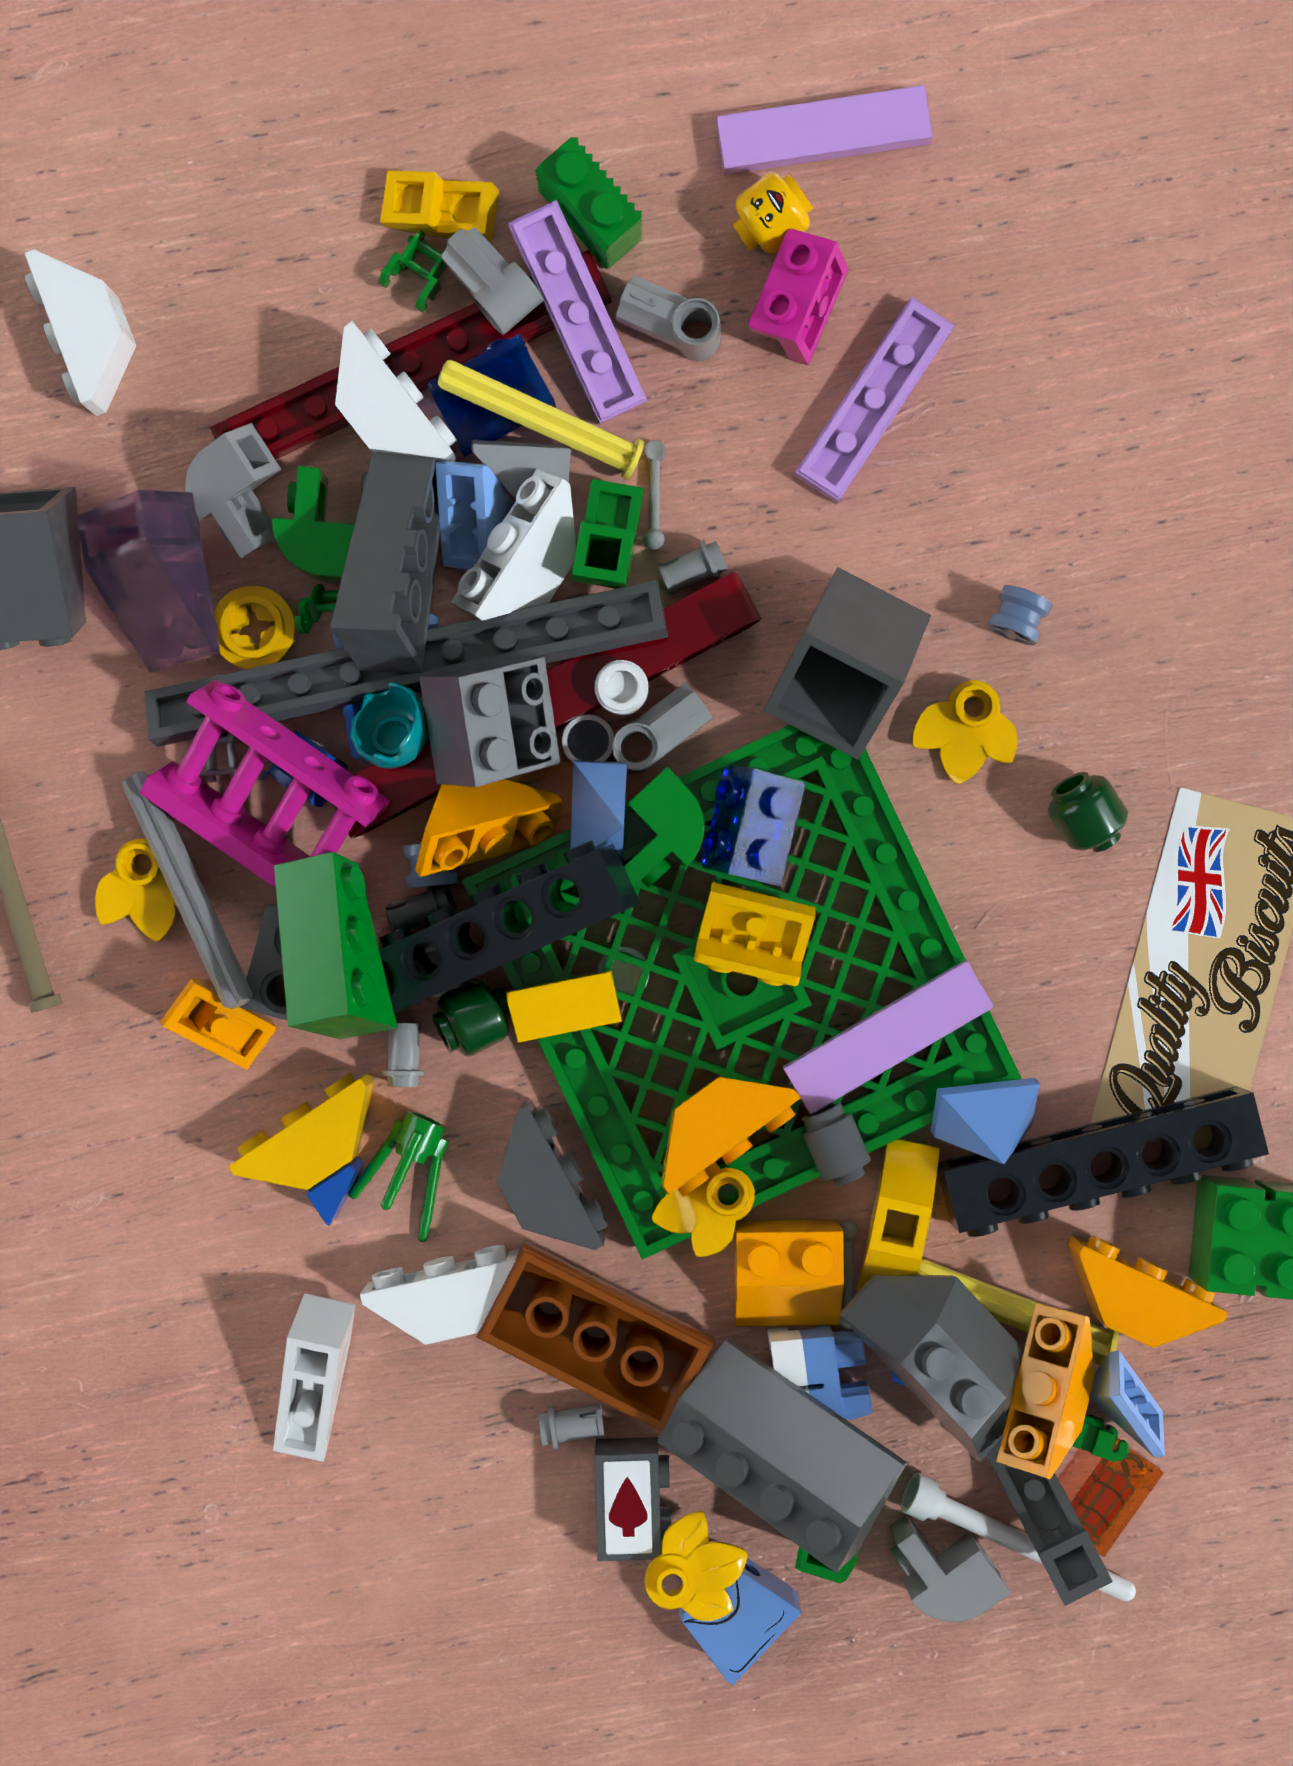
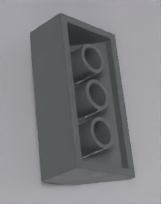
[658,1338,907,1573]

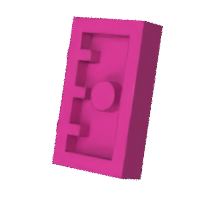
[749,229,849,366]

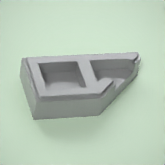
[471,440,571,499]

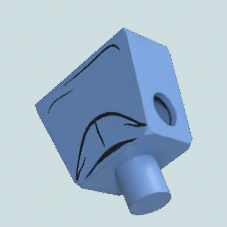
[674,1558,801,1686]

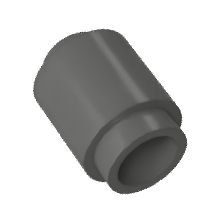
[802,1102,871,1186]

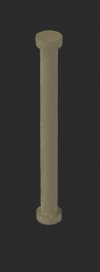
[0,818,63,1013]

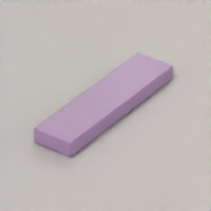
[716,85,933,175]
[508,200,647,424]
[794,297,955,504]
[783,960,994,1114]

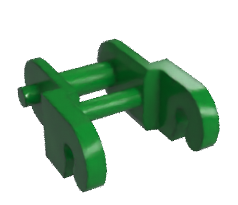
[378,230,448,313]
[294,584,339,634]
[1072,1414,1129,1462]

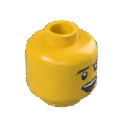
[732,172,814,255]

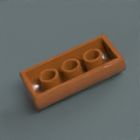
[476,1241,714,1432]

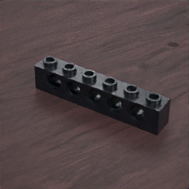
[379,840,640,1013]
[937,1086,1269,1237]

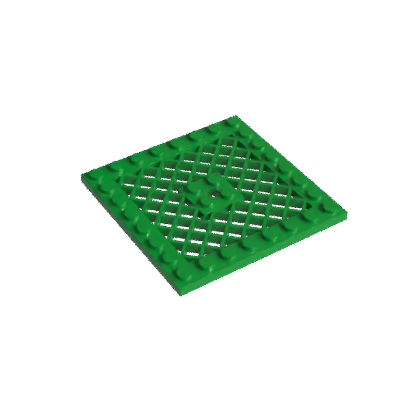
[462,724,1022,1260]

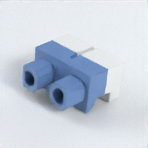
[767,1325,872,1420]

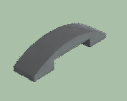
[987,1437,1113,1606]

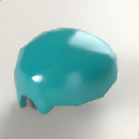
[350,682,429,769]

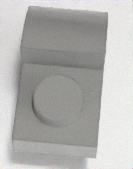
[185,423,281,558]
[890,1514,1011,1622]

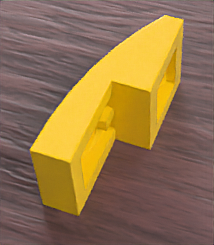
[380,170,499,242]

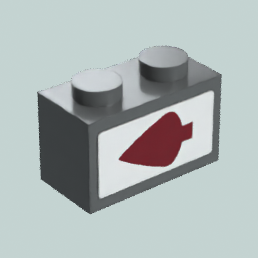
[595,1437,671,1561]

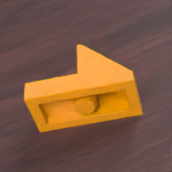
[160,979,277,1070]

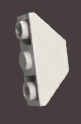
[24,249,136,416]
[335,321,457,462]
[451,469,576,621]
[360,1245,519,1345]

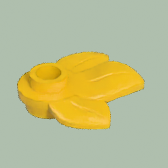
[912,680,1018,784]
[95,838,177,942]
[652,1159,755,1257]
[644,1511,748,1621]

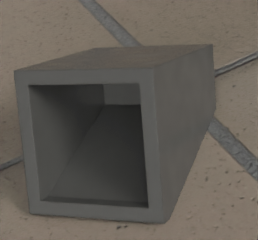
[0,487,86,650]
[763,567,931,760]

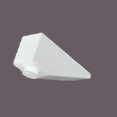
[273,1293,356,1462]

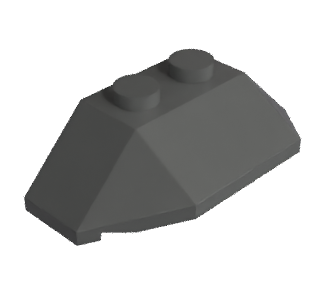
[839,1275,1024,1462]

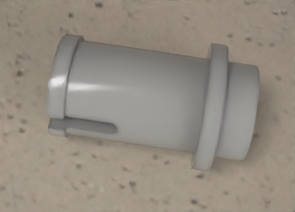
[657,540,728,596]
[382,1023,424,1087]
[539,1403,605,1450]

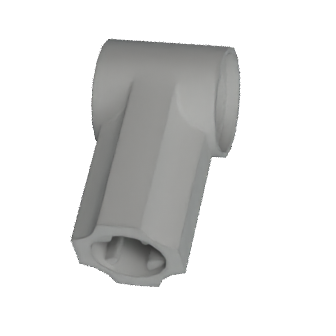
[441,227,544,335]
[616,275,722,361]
[612,682,713,773]

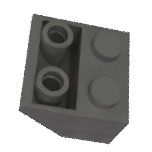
[419,657,560,787]

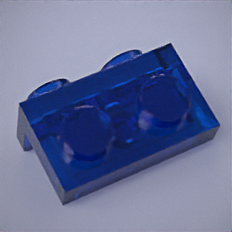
[427,334,557,457]
[702,765,806,886]

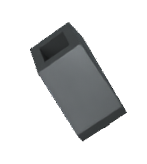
[497,1099,609,1250]

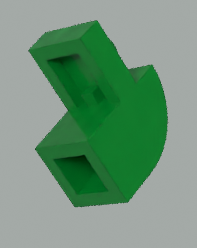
[272,466,355,584]
[572,479,644,589]
[624,766,704,888]

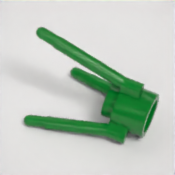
[349,1111,449,1242]

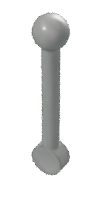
[644,440,665,550]
[840,1220,858,1329]

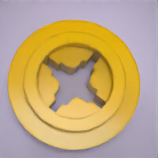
[211,586,295,669]

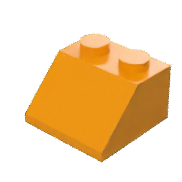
[734,1219,844,1326]

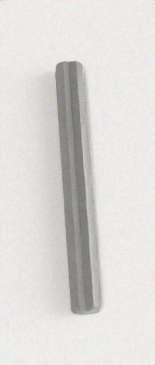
[122,771,253,1009]

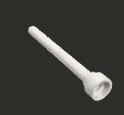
[901,1472,1136,1601]

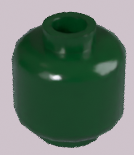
[1048,772,1128,852]
[432,979,511,1057]

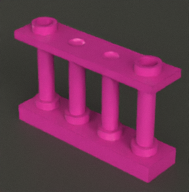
[139,679,391,888]

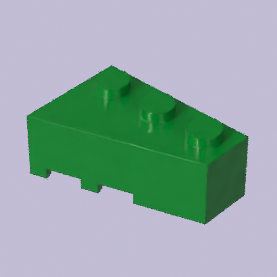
[274,852,398,1040]

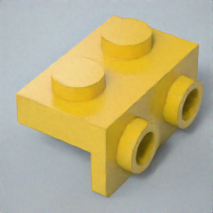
[694,882,816,986]

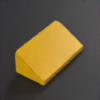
[506,969,622,1043]

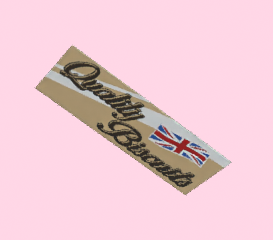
[1091,788,1293,1150]

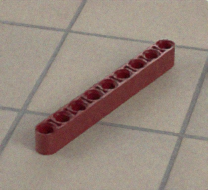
[331,572,762,839]

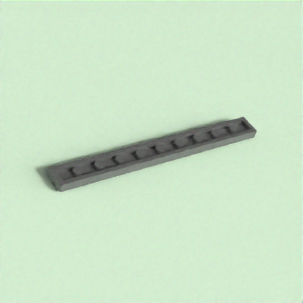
[144,580,668,747]

